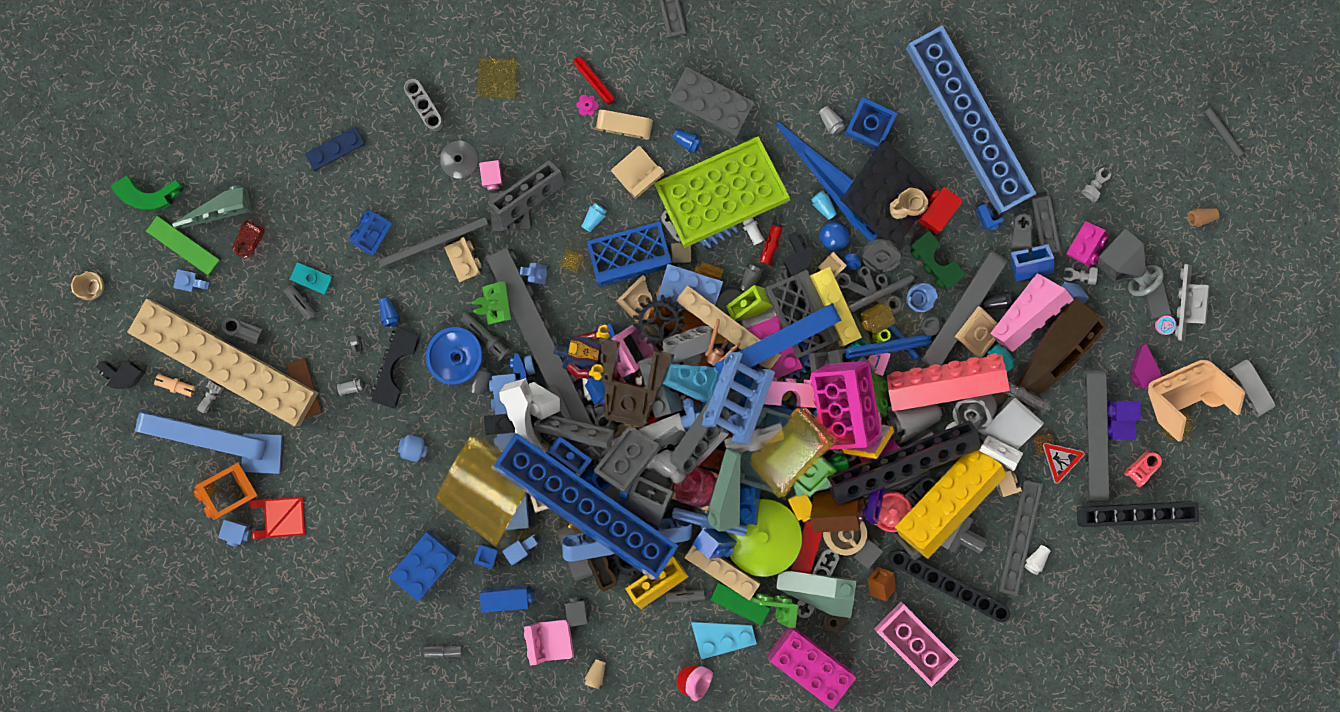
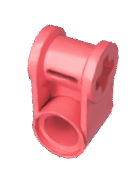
[1124,451,1162,487]

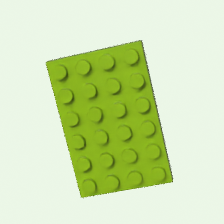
[654,136,790,248]

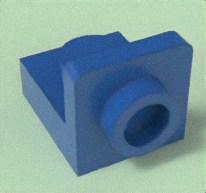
[975,204,1005,231]

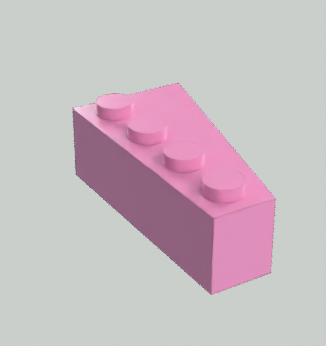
[990,273,1074,352]

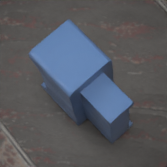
[502,535,540,565]

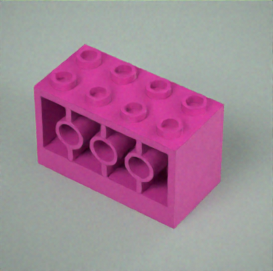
[810,361,882,450]
[767,628,856,709]

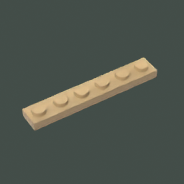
[676,285,781,369]

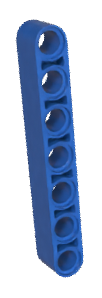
[714,303,842,375]

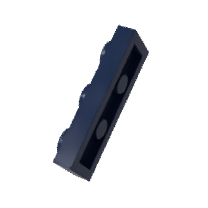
[305,127,365,171]

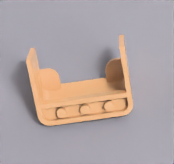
[1148,360,1245,442]

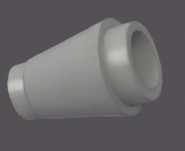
[819,106,845,135]

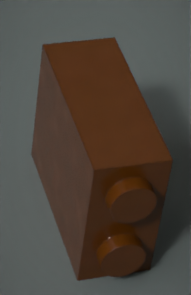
[810,491,866,533]

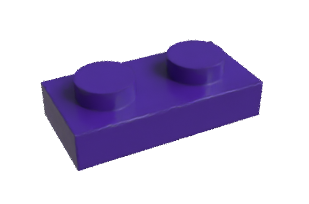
[864,487,885,524]

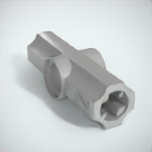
[724,423,785,453]

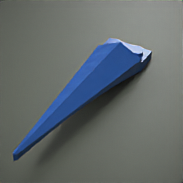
[776,122,878,242]

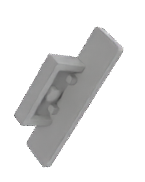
[1175,264,1210,342]

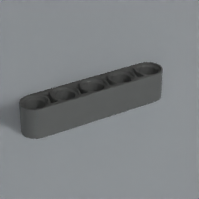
[670,388,741,473]

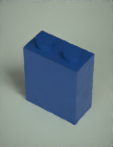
[479,585,534,613]

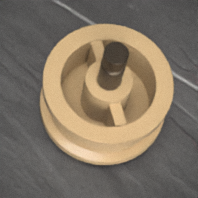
[823,522,867,555]

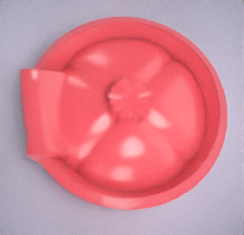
[874,492,912,532]

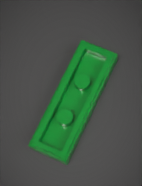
[710,582,770,626]

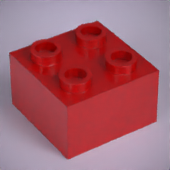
[916,187,963,235]

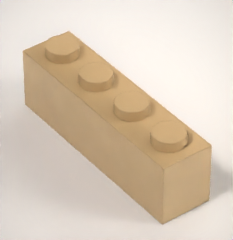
[685,539,760,601]

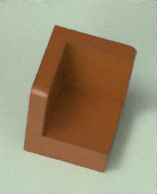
[867,567,896,602]

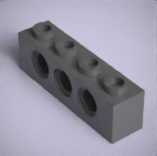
[488,160,564,228]

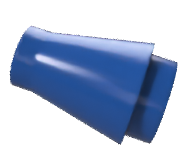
[672,129,702,153]
[379,297,400,327]

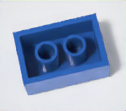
[389,531,458,602]

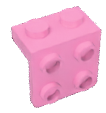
[524,620,574,665]

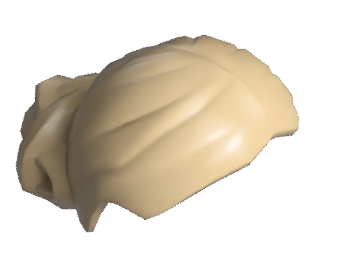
[890,188,928,219]

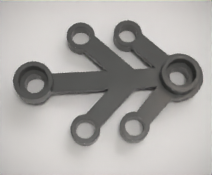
[835,266,901,321]

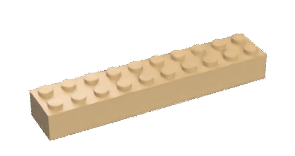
[127,299,318,426]

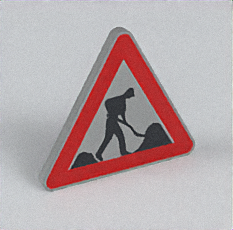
[1043,443,1085,484]

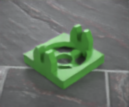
[472,281,511,325]

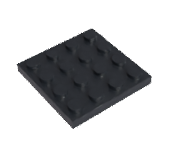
[840,140,936,246]

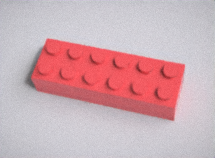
[887,354,1010,411]

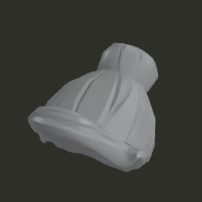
[646,450,686,484]

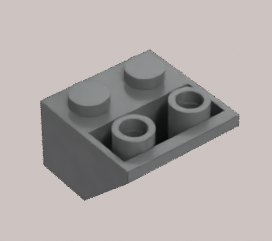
[624,475,675,526]

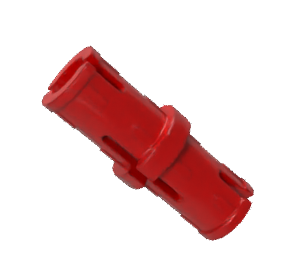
[759,225,783,265]

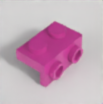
[1066,221,1109,269]

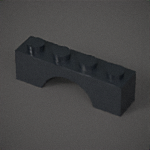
[370,328,421,409]

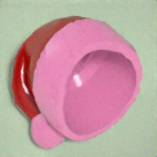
[676,665,713,701]

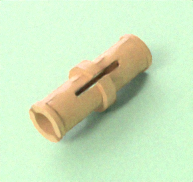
[154,374,196,398]

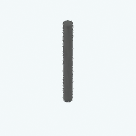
[848,274,915,313]

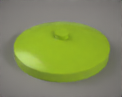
[726,499,802,577]

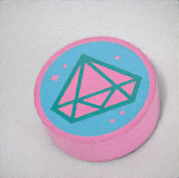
[1155,316,1176,335]

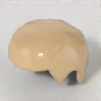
[71,271,104,300]

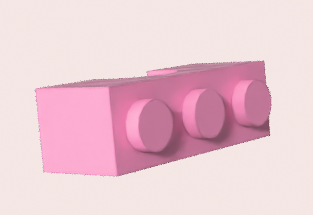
[764,377,816,408]

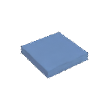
[241,433,283,474]

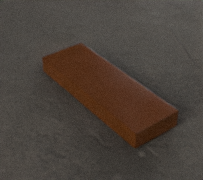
[286,358,322,418]

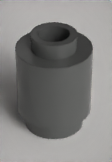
[468,366,491,395]

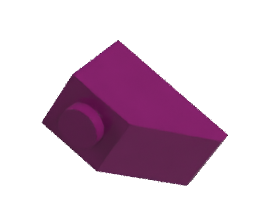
[1130,344,1163,389]

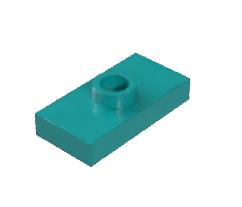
[289,262,333,295]

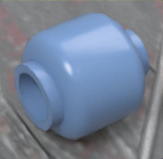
[397,435,427,462]

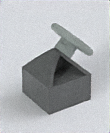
[1097,229,1164,296]

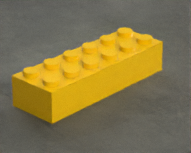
[895,449,1006,559]

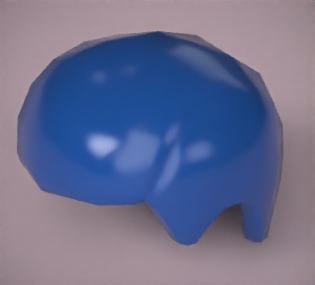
[819,221,850,252]

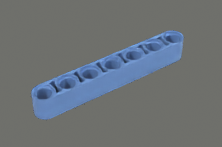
[135,412,266,460]
[562,517,692,562]

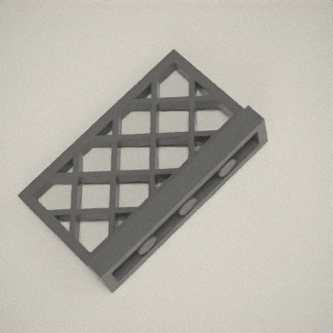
[765,270,840,359]
[534,415,614,468]

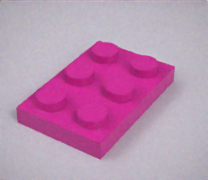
[747,315,803,379]

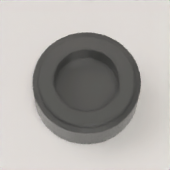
[921,317,942,336]

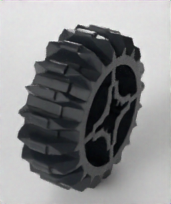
[633,294,685,347]

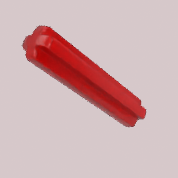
[573,56,615,105]

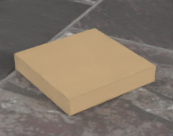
[955,306,998,358]

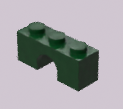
[909,231,966,290]

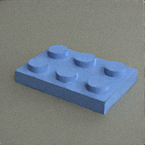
[657,264,723,312]

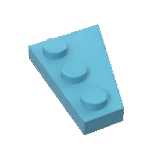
[663,364,720,404]
[691,621,757,659]

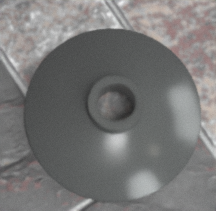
[440,141,478,179]

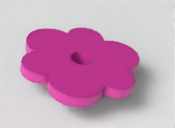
[576,95,599,116]

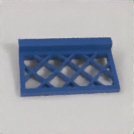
[586,222,672,287]

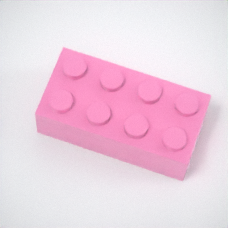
[874,602,959,687]

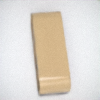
[595,110,653,140]

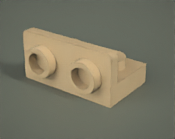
[444,237,482,282]

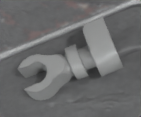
[1082,168,1111,202]
[1063,267,1098,285]
[197,380,225,414]

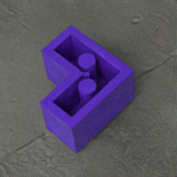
[1107,401,1141,440]

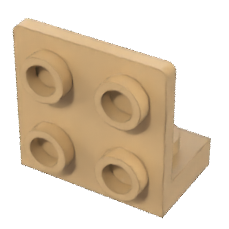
[611,146,664,199]

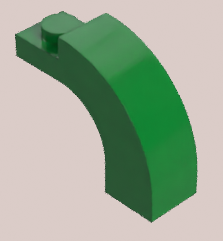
[111,175,184,211]

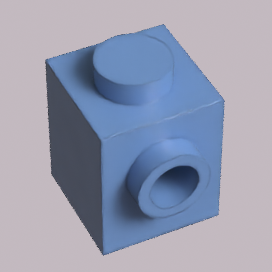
[218,518,251,547]

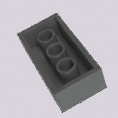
[668,67,754,139]

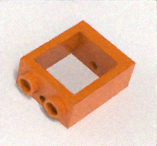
[194,463,257,520]

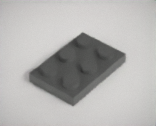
[594,425,661,494]

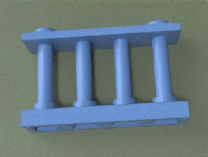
[701,352,775,445]

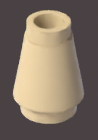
[585,659,606,689]

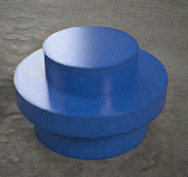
[842,254,861,270]

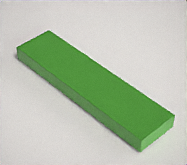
[146,216,221,276]

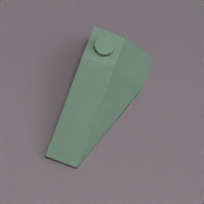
[172,185,252,229]
[708,448,740,532]
[776,570,856,618]

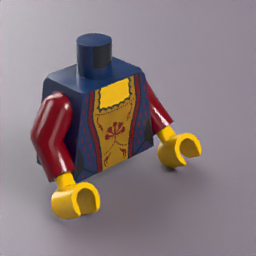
[554,325,610,380]

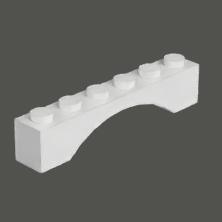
[499,378,547,453]

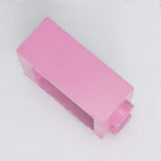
[610,325,659,378]

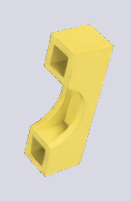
[810,267,862,346]

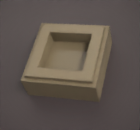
[672,243,691,263]

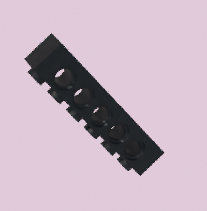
[1077,501,1199,527]

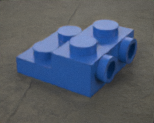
[740,480,761,525]

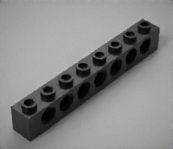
[827,420,981,505]

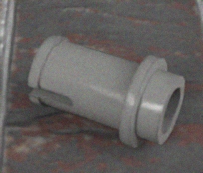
[337,378,363,396]

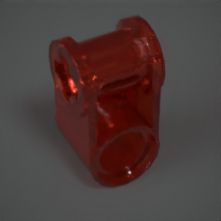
[232,220,265,259]

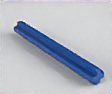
[845,334,932,359]

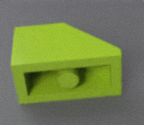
[726,285,773,322]

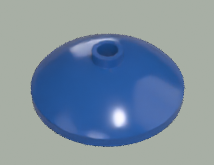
[426,327,483,385]

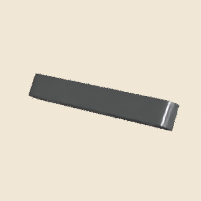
[920,249,1008,366]
[1083,369,1109,502]

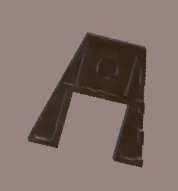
[599,338,674,427]

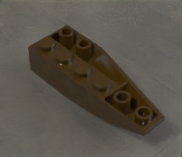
[1010,297,1107,405]

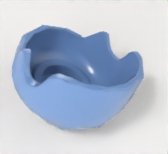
[907,283,938,312]

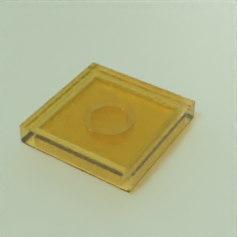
[477,58,517,99]

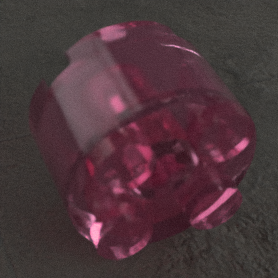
[672,466,718,508]

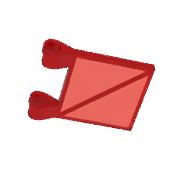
[250,497,305,539]

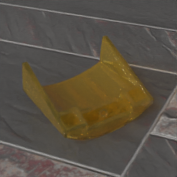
[435,434,526,547]

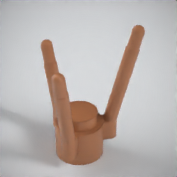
[705,319,741,366]

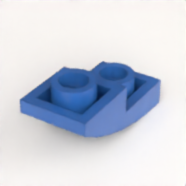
[510,353,528,383]

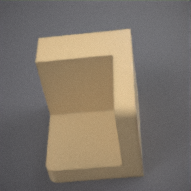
[818,252,847,277]

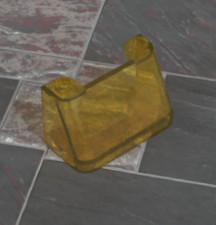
[749,407,839,498]

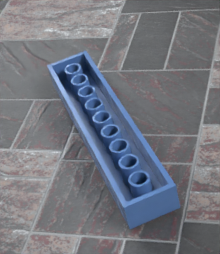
[906,25,1036,214]

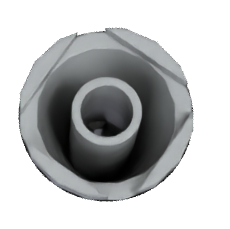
[887,404,942,444]

